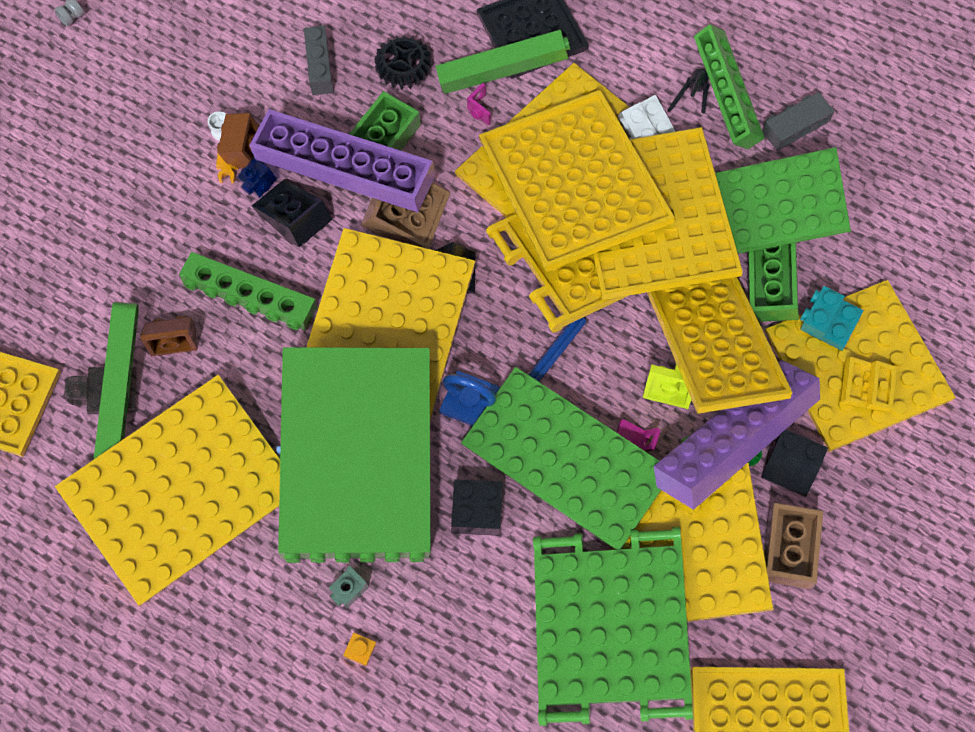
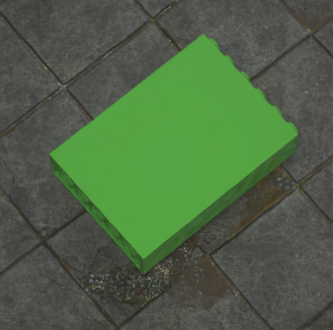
[278,347,430,563]

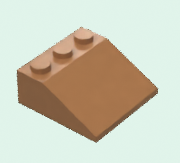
[360,183,450,249]

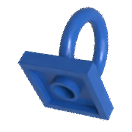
[439,370,500,426]

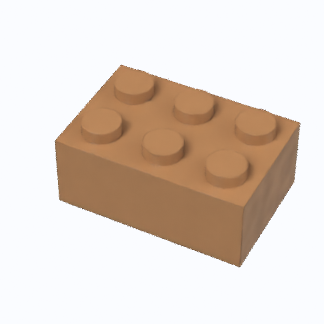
[764,503,823,589]

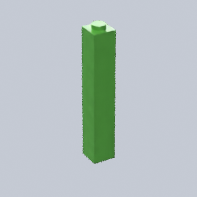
[436,30,570,94]

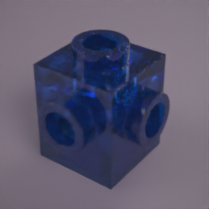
[237,157,277,198]

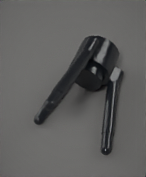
[667,69,710,114]

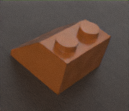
[217,113,262,174]
[141,316,197,357]

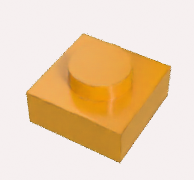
[343,633,377,667]

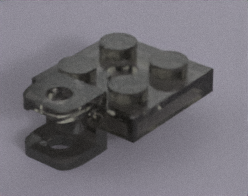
[64,367,137,414]

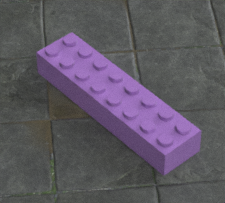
[249,109,436,212]
[654,360,820,510]

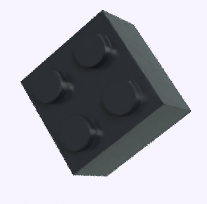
[451,479,503,536]

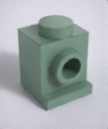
[329,566,369,608]

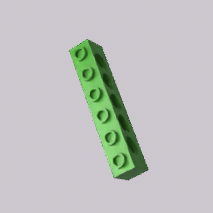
[694,24,765,149]
[179,252,317,330]

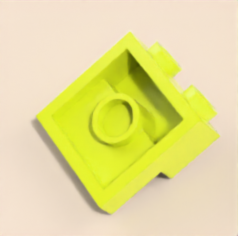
[643,364,692,409]

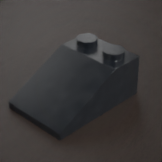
[252,179,332,247]

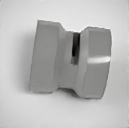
[54,0,85,27]

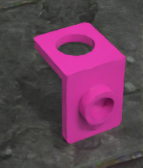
[467,83,491,125]
[616,419,661,452]

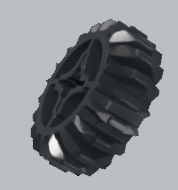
[374,34,432,90]

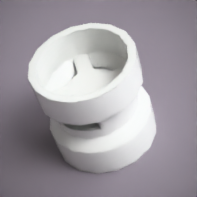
[208,111,226,140]

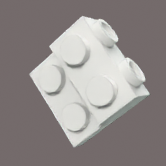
[617,95,676,140]

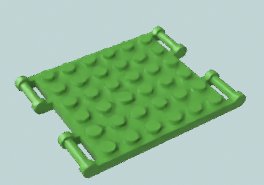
[533,526,694,726]

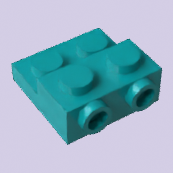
[800,286,864,351]

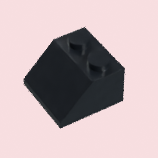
[761,430,828,497]

